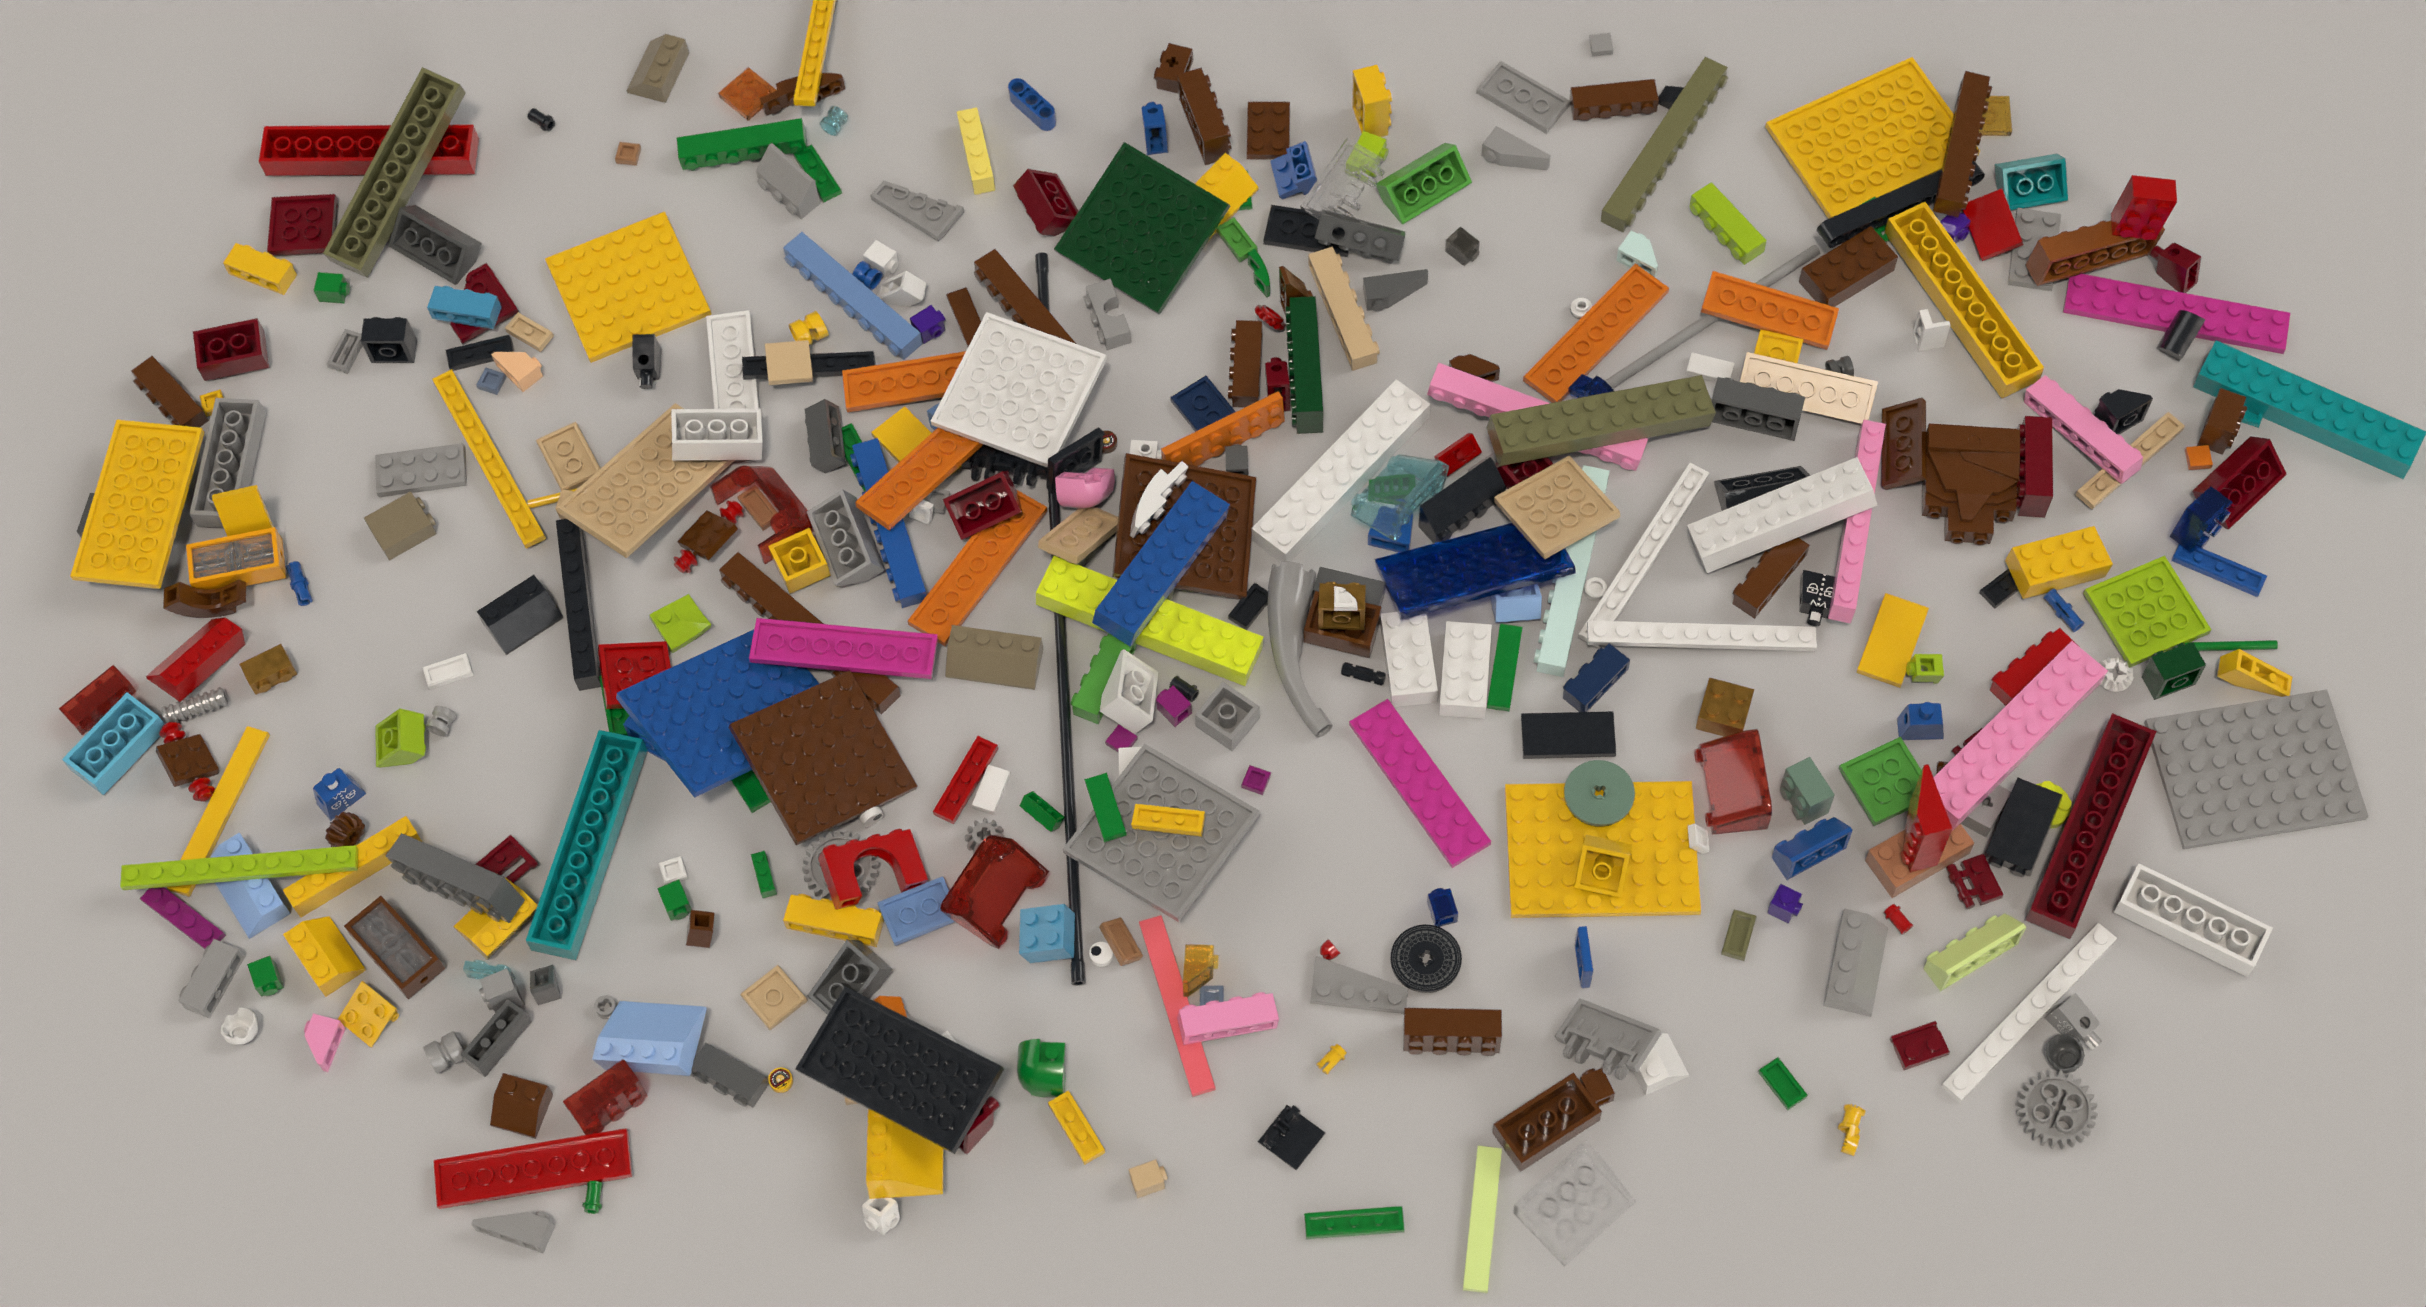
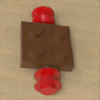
[673,501,744,573]
[156,722,219,802]

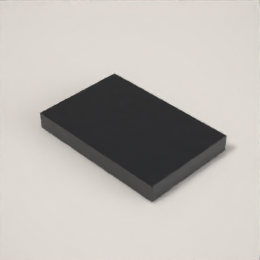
[1046,427,1104,492]

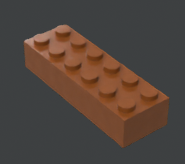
[2025,221,2165,286]

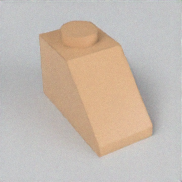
[491,352,543,392]

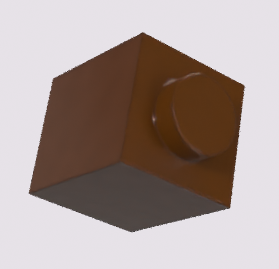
[686,910,715,948]
[1580,1068,1615,1107]

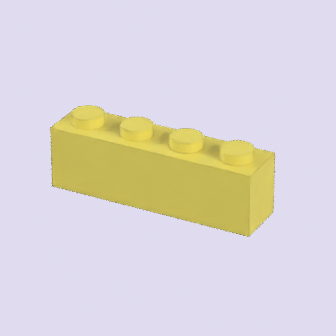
[957,107,995,195]

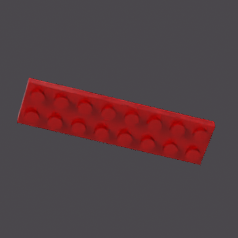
[434,1128,633,1209]

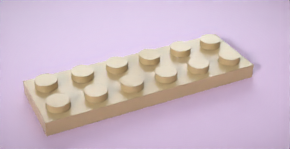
[1740,352,1878,424]

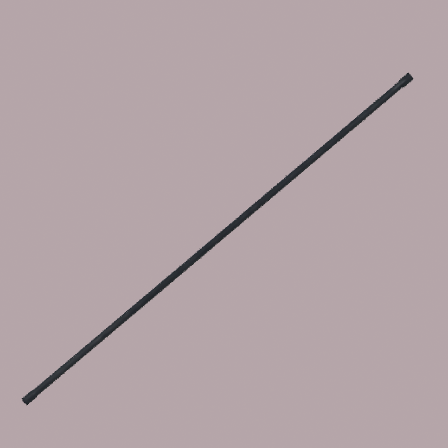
[1035,252,1086,986]

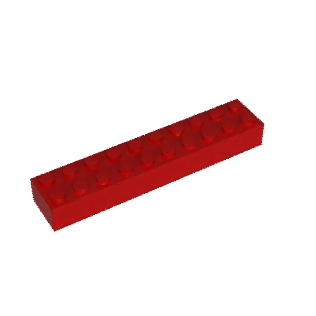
[259,125,479,176]

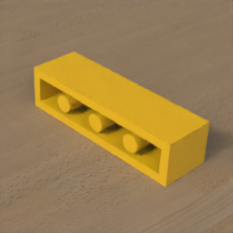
[783,894,884,947]

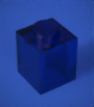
[1427,888,1458,927]

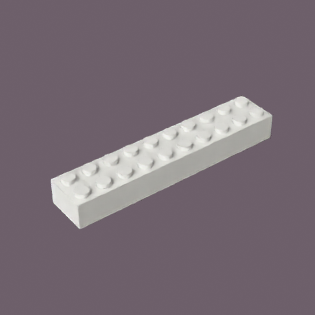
[1252,379,1430,563]

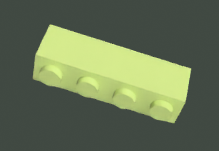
[1923,913,2027,992]

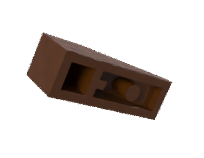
[1279,266,1313,316]

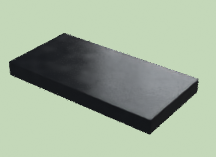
[1263,205,1356,257]
[1521,711,1616,759]

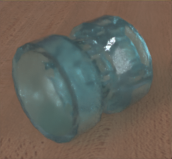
[820,106,848,136]

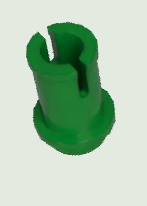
[582,1181,603,1214]

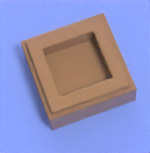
[615,142,641,166]

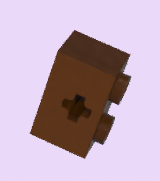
[1154,43,1193,94]

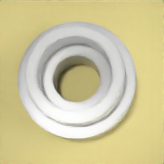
[1570,298,1592,319]

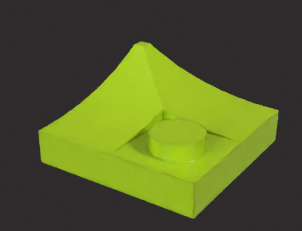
[649,594,711,653]

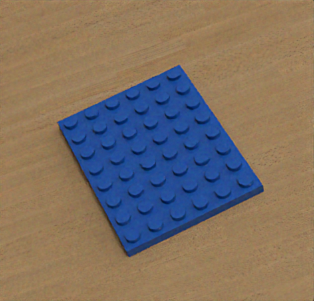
[616,629,819,798]

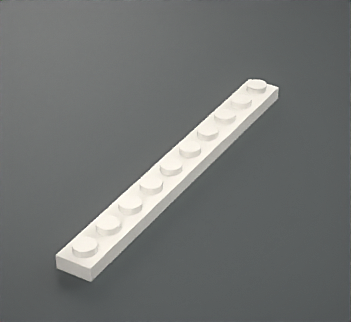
[1578,463,1709,648]
[1587,620,1817,651]
[1941,923,2117,1103]

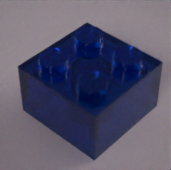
[2170,486,2233,553]

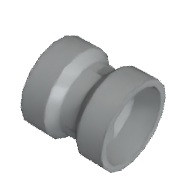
[425,705,456,737]

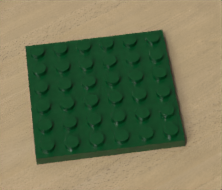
[1054,142,1231,315]

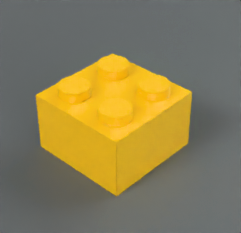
[768,528,831,594]

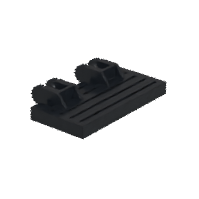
[961,445,1047,486]

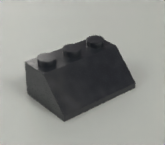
[477,575,563,655]

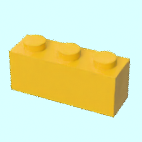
[223,243,297,295]

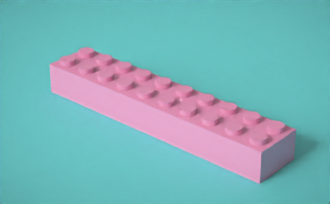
[1933,641,2108,831]

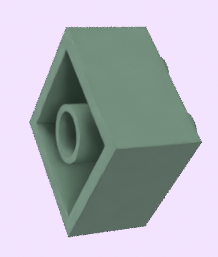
[1780,757,1835,825]

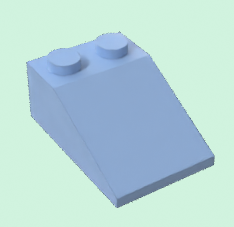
[1485,557,1542,622]

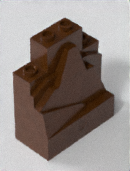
[1922,423,2020,545]

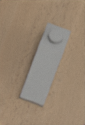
[1482,126,1551,170]
[471,1212,555,1253]

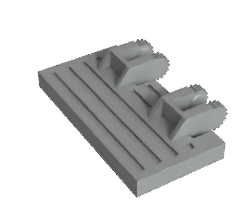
[1555,998,1661,1080]

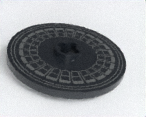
[1390,924,1462,993]

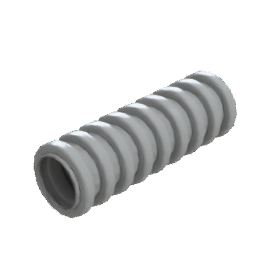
[161,687,228,723]

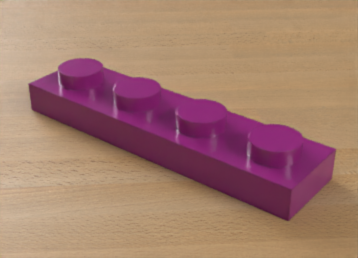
[140,887,226,949]

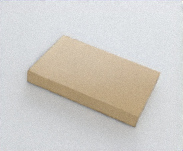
[536,422,600,490]

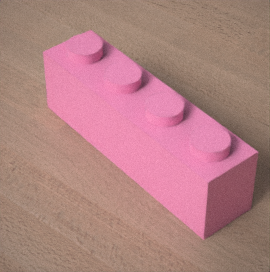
[1177,992,1279,1045]

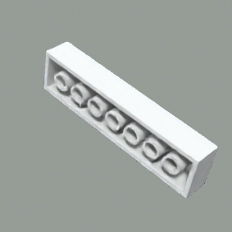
[1687,457,1878,573]

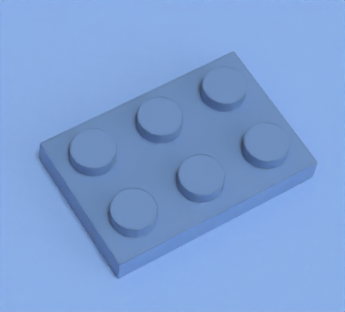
[877,876,961,946]

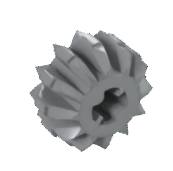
[965,817,1005,859]

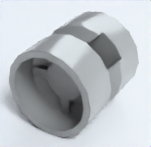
[423,1031,464,1074]

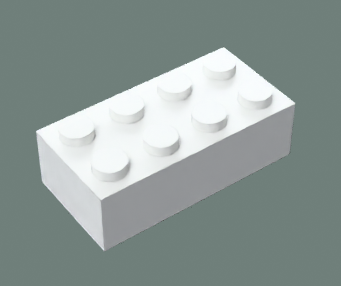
[671,409,762,461]
[1380,609,1438,707]
[1439,621,1492,719]

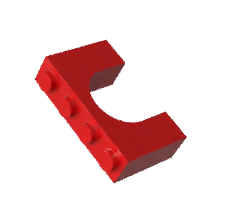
[818,829,928,910]

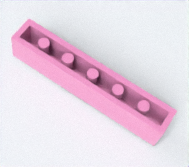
[2024,375,2143,484]

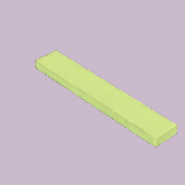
[1463,1146,1502,1293]

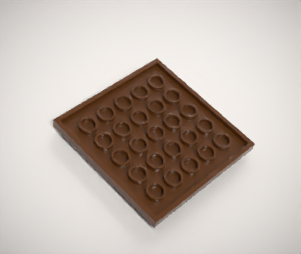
[1112,453,1256,600]
[728,670,917,846]

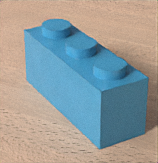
[427,286,501,329]

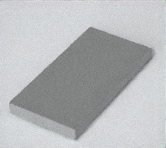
[1477,61,1571,134]

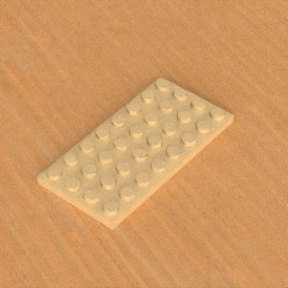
[557,403,735,558]

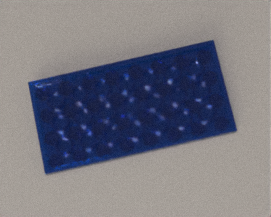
[1375,523,1576,620]

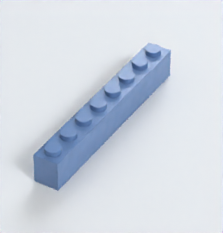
[783,232,923,360]

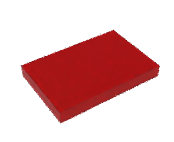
[1963,188,2024,261]

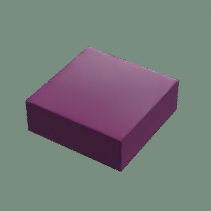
[1105,724,1138,753]
[1241,765,1271,795]

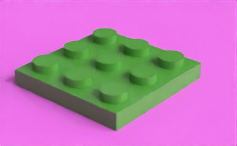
[1839,737,1922,826]

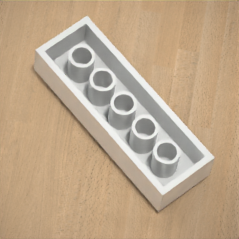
[2114,863,2273,977]

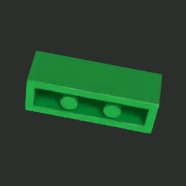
[1019,791,1064,832]
[751,850,777,899]

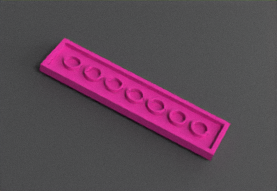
[749,618,938,679]
[1349,699,1491,868]

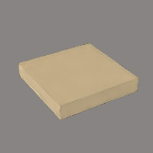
[765,340,813,385]
[740,965,807,1030]

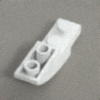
[1130,461,1188,538]

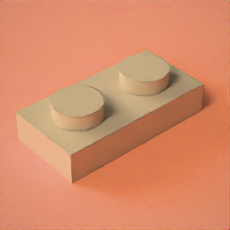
[505,313,554,352]

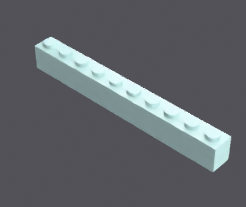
[1534,465,1610,677]

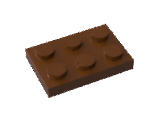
[1247,102,1290,160]

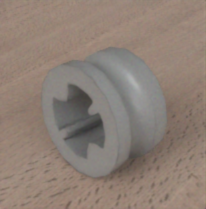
[594,995,617,1019]

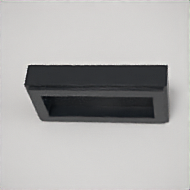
[1228,582,1268,630]

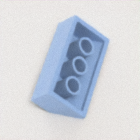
[211,833,291,939]

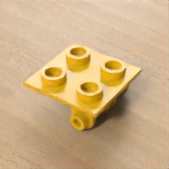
[337,981,399,1048]

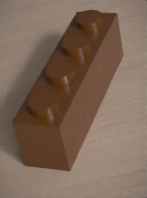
[1569,79,1659,121]
[1228,320,1263,408]
[131,356,209,428]
[1732,537,1810,619]

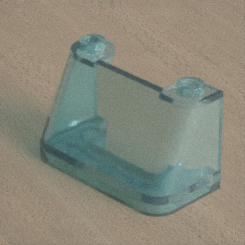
[1351,454,1449,542]

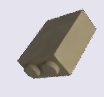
[364,491,436,561]

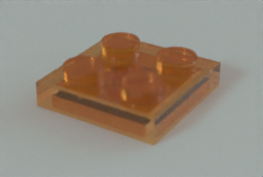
[718,67,777,121]

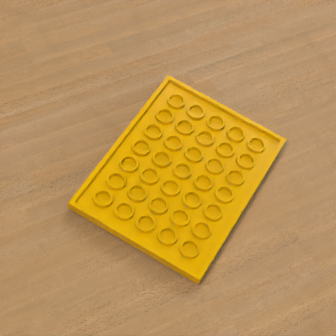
[1765,57,1980,219]
[1505,781,1701,918]

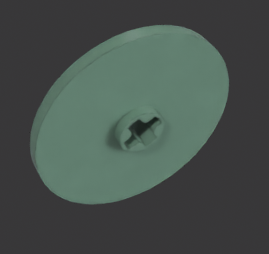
[1564,760,1635,826]

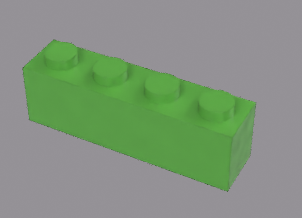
[1071,633,1136,725]

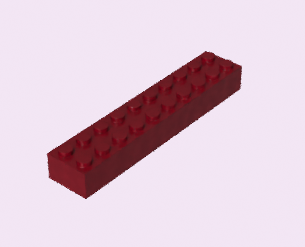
[2025,713,2157,939]

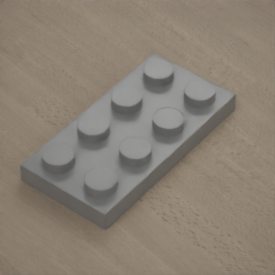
[2008,208,2061,291]
[375,443,467,497]

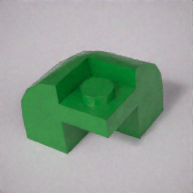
[1017,1039,1066,1098]

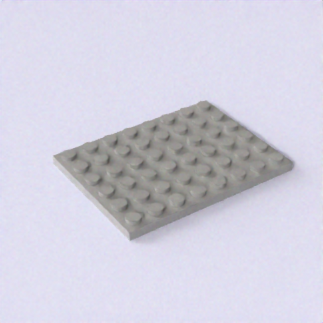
[2144,690,2368,850]

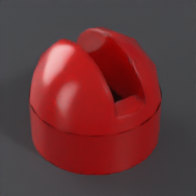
[1320,939,1341,960]

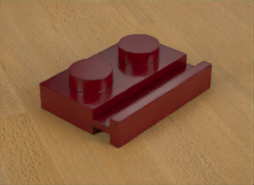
[1890,1021,1950,1070]

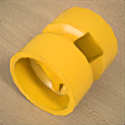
[788,311,829,345]

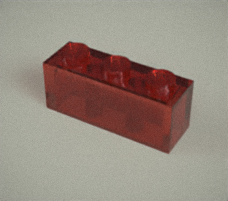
[59,665,137,735]

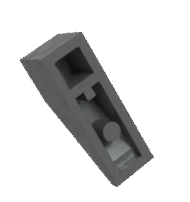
[1363,269,1428,311]

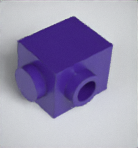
[1940,213,1971,244]
[910,305,946,344]
[1767,884,1803,924]

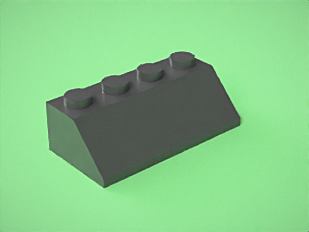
[388,205,482,284]

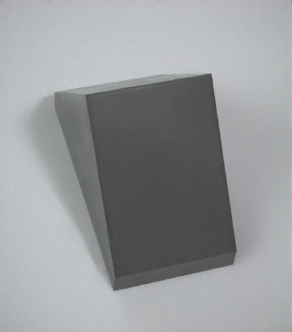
[530,965,561,1005]

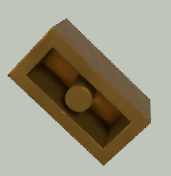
[239,644,297,695]

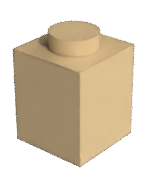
[1128,1160,1168,1198]

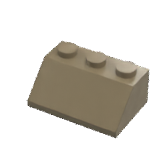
[626,34,689,103]

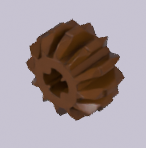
[325,811,365,847]

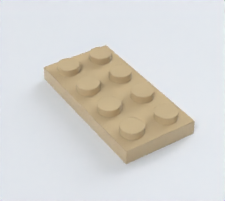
[1038,507,1118,565]

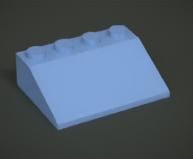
[592,1001,707,1076]

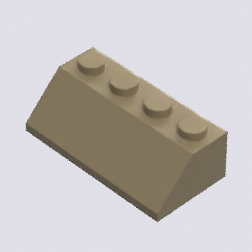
[945,625,1043,690]

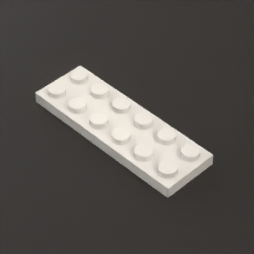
[706,310,759,409]

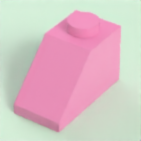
[304,1014,346,1072]

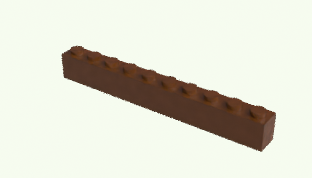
[719,552,901,715]

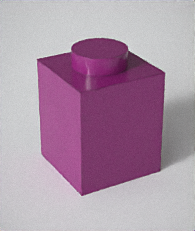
[1156,686,1192,727]

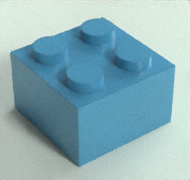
[1019,904,1075,963]

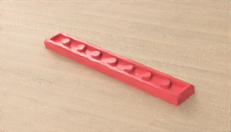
[1139,915,1216,1097]

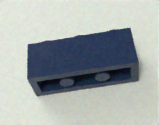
[1563,643,1630,712]

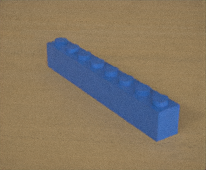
[850,438,927,608]

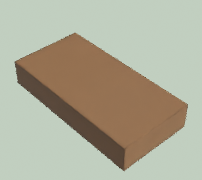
[737,485,781,531]
[1099,917,1143,966]

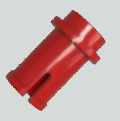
[1884,904,1914,935]

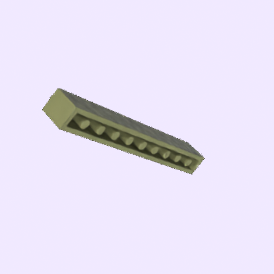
[1600,57,1728,233]

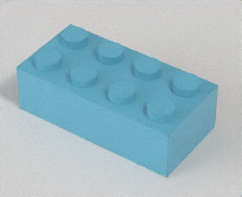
[62,693,165,795]

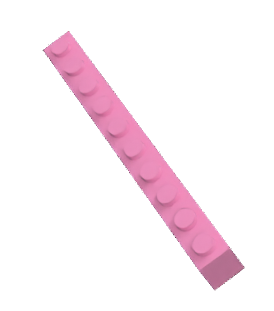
[1427,363,1648,471]
[1828,420,1886,624]

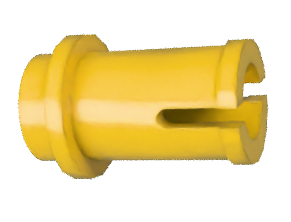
[1316,1044,1347,1075]

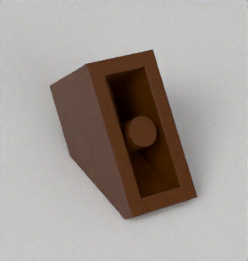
[1449,354,1500,382]

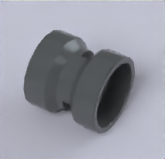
[1825,355,1854,376]

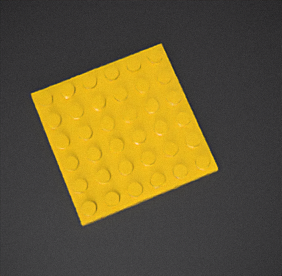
[545,211,712,363]

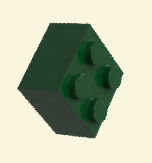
[2142,642,2206,700]

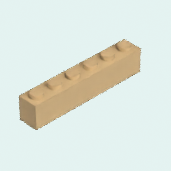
[1308,247,1380,371]

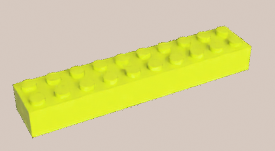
[1036,556,1264,686]

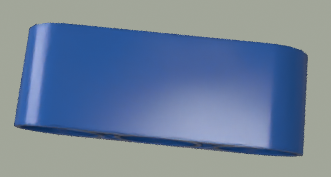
[1008,78,1056,131]

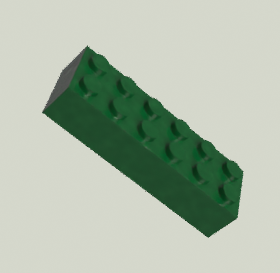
[1285,296,1323,434]

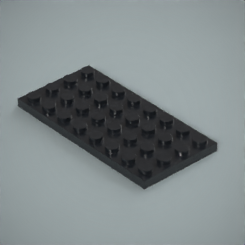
[795,986,1004,1154]

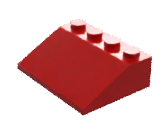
[1901,764,1953,872]

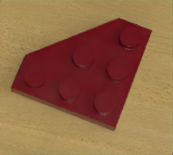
[450,263,519,344]

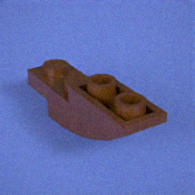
[760,73,846,116]

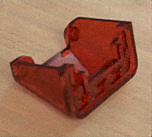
[1694,729,1772,835]
[940,835,1049,949]

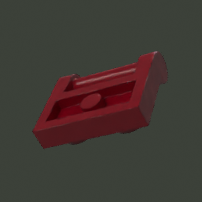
[475,834,539,883]

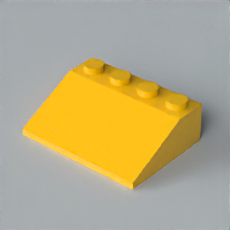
[866,1109,944,1199]

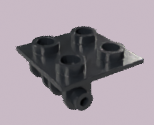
[1258,1105,1326,1171]

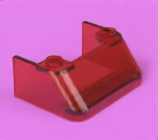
[710,466,814,564]

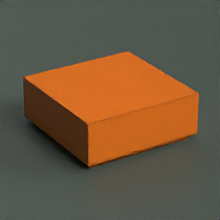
[2185,445,2213,470]

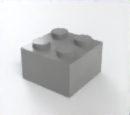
[1195,682,1260,751]

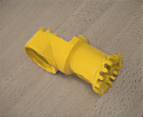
[1838,1104,1866,1156]

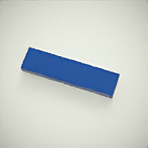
[2171,539,2267,597]

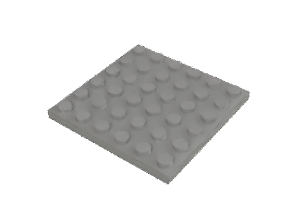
[1063,744,1260,922]

